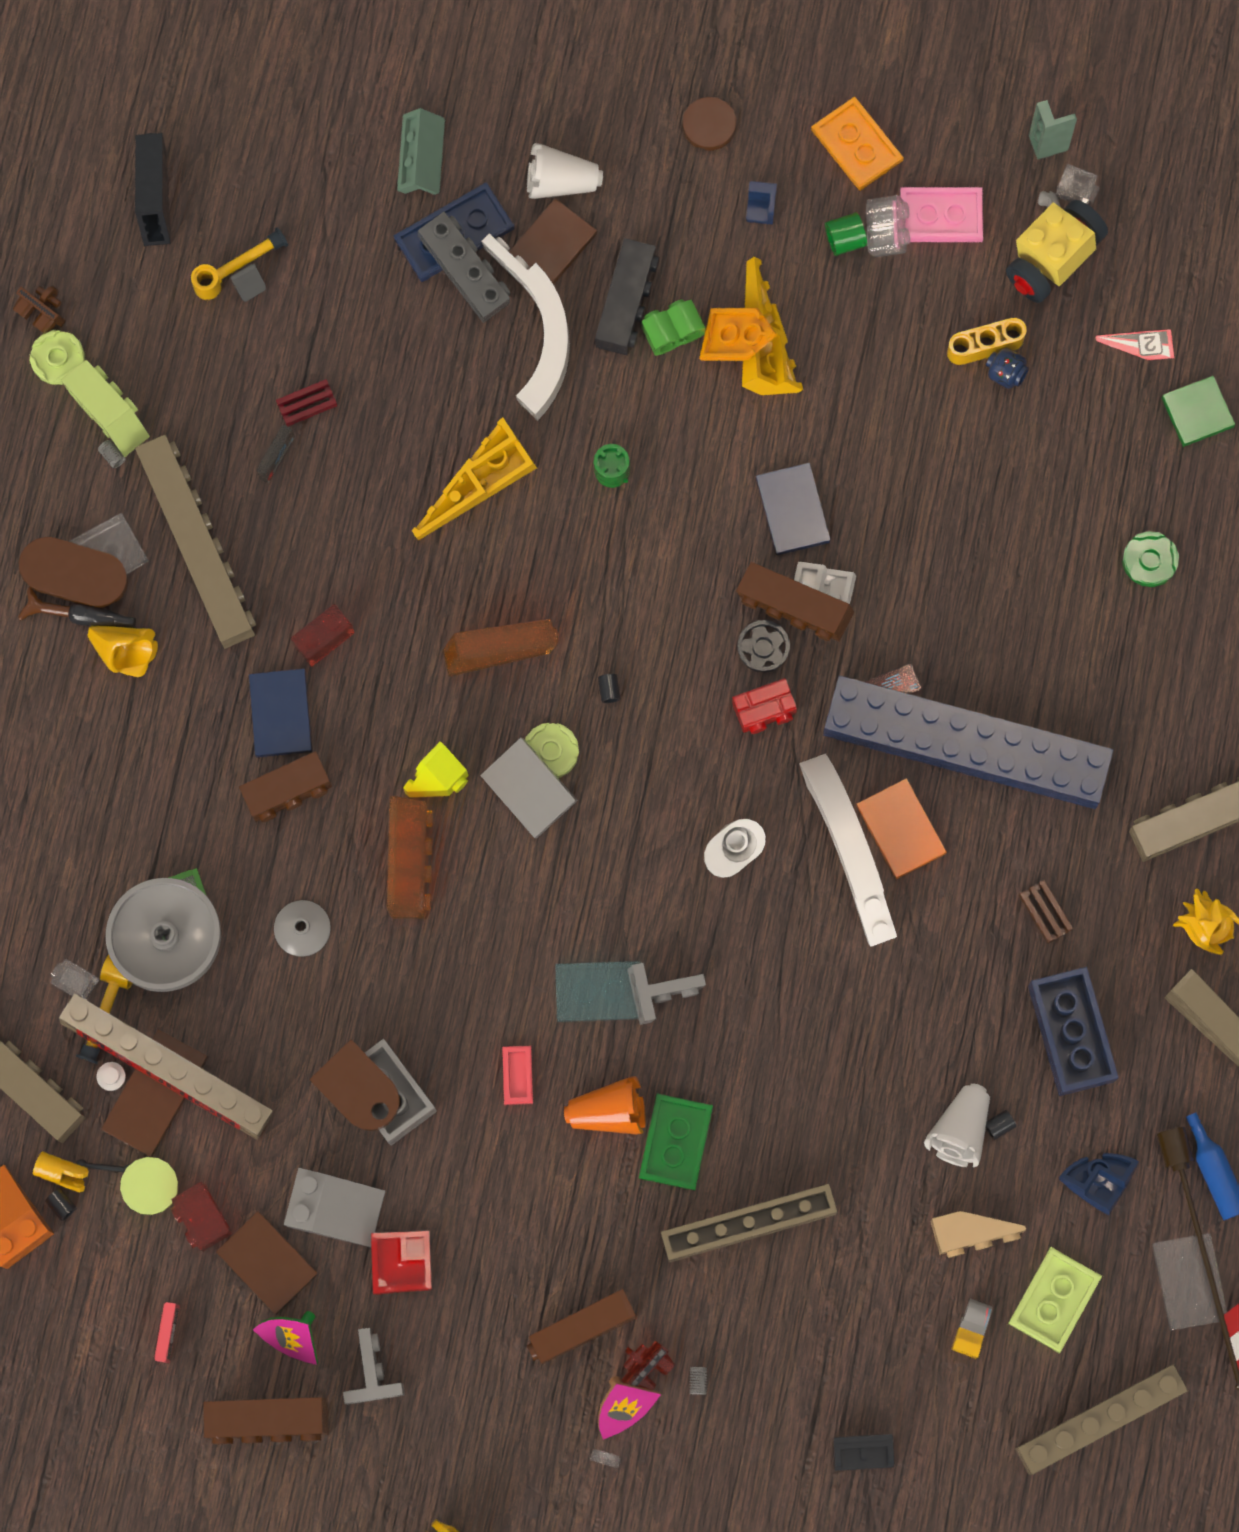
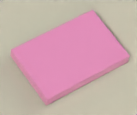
[900,187,983,242]

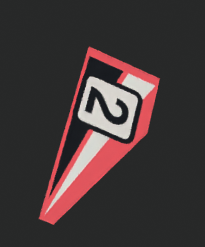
[1096,329,1174,360]

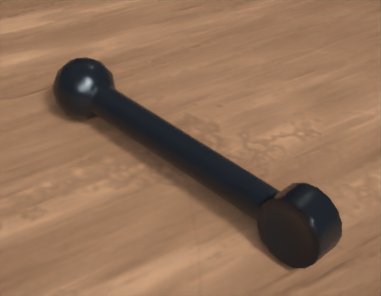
[76,1159,131,1172]

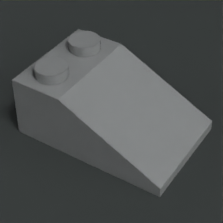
[284,1168,386,1247]

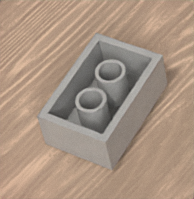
[365,1039,437,1146]

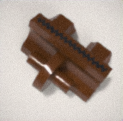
[13,286,66,334]

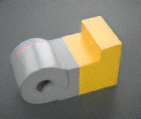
[951,1299,992,1359]

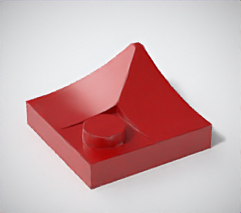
[371,1231,432,1295]

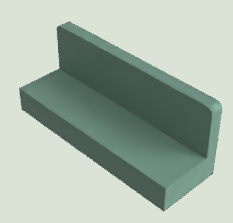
[1029,100,1077,160]
[397,108,445,195]

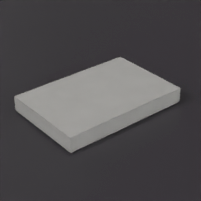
[480,738,578,838]

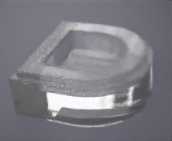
[590,1449,621,1469]

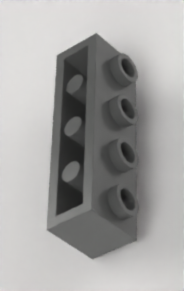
[418,212,511,323]

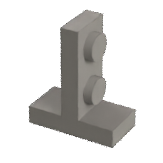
[627,963,706,1025]
[343,1328,405,1405]

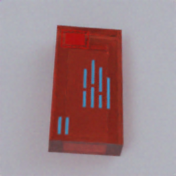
[865,664,922,695]

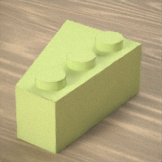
[61,360,150,457]

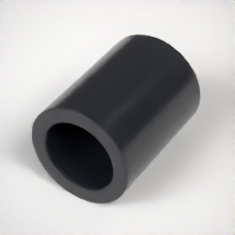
[598,674,621,703]
[985,1110,1017,1140]
[45,1188,77,1221]

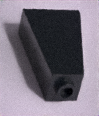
[135,133,171,246]

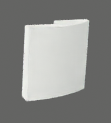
[794,562,856,604]

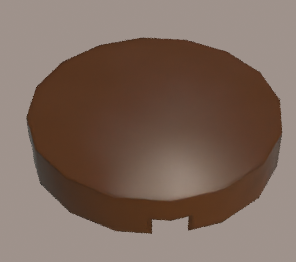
[683,97,736,151]

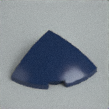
[1059,1153,1139,1215]

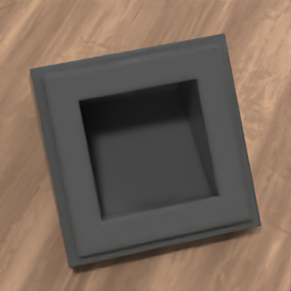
[231,264,266,302]

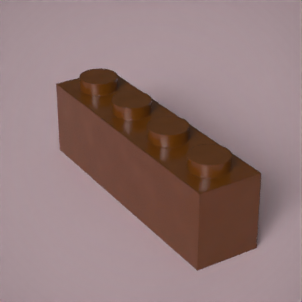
[736,562,854,642]

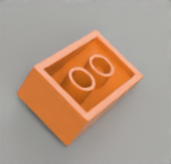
[0,1165,54,1269]

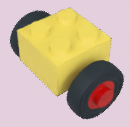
[1006,200,1108,303]

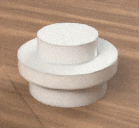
[97,1062,126,1091]

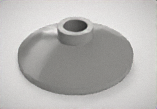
[274,900,331,957]

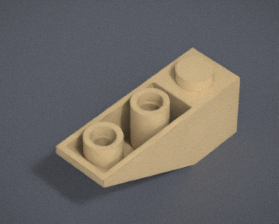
[930,1211,1026,1258]

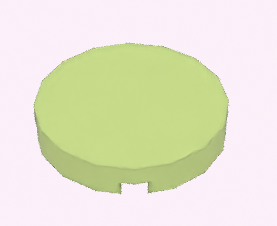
[30,330,85,385]
[525,723,579,778]
[120,1157,178,1215]

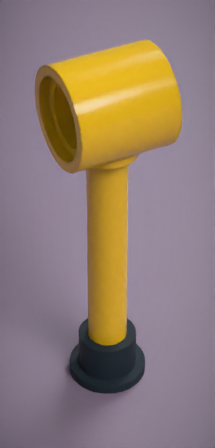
[191,227,288,300]
[76,955,132,1064]

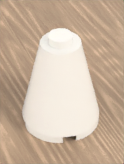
[527,143,603,199]
[924,1084,990,1167]

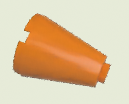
[564,1076,646,1135]

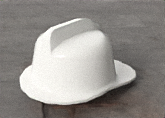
[704,819,765,878]

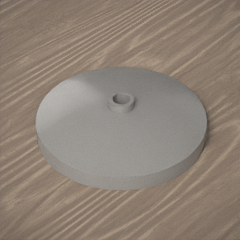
[106,878,221,992]

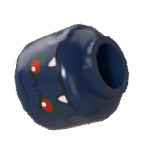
[986,348,1029,389]

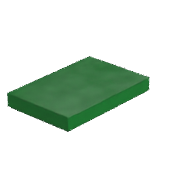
[639,1094,713,1191]

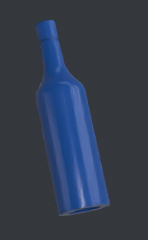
[1186,1113,1239,1221]

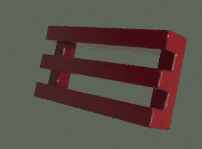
[276,379,337,427]

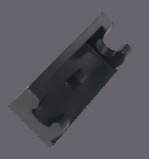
[833,1434,894,1471]

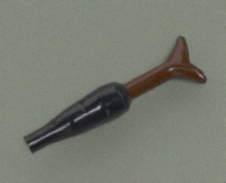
[18,587,136,628]

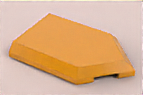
[699,308,777,361]

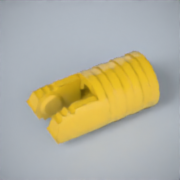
[33,1151,89,1193]

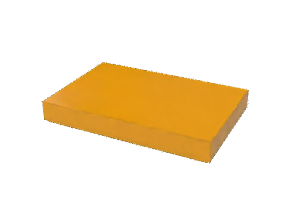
[811,96,903,191]

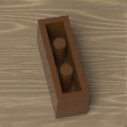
[239,751,332,822]

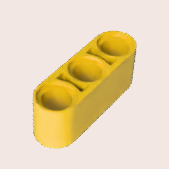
[947,318,1027,365]

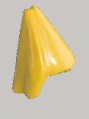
[87,626,158,677]

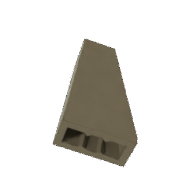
[1164,969,1239,1067]

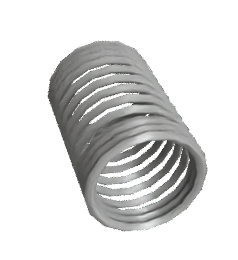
[98,440,125,468]
[689,1367,707,1394]

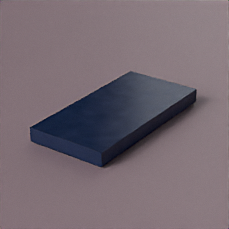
[393,182,515,283]

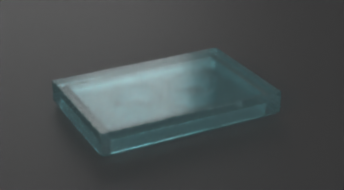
[555,961,641,1022]

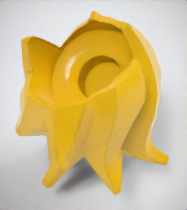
[1173,888,1239,955]

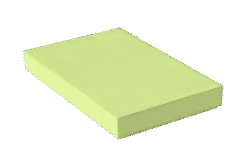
[1008,1247,1102,1353]

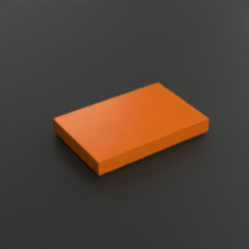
[856,778,947,879]

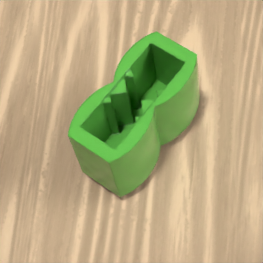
[641,299,705,356]

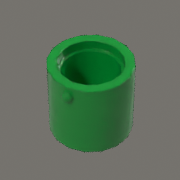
[825,212,867,256]
[594,444,630,488]

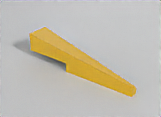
[742,257,803,395]
[412,418,537,540]

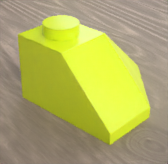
[403,741,468,797]

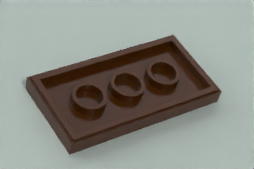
[101,1029,208,1157]

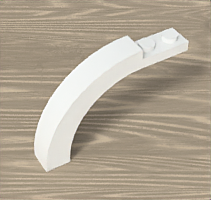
[482,233,570,421]
[799,754,897,947]

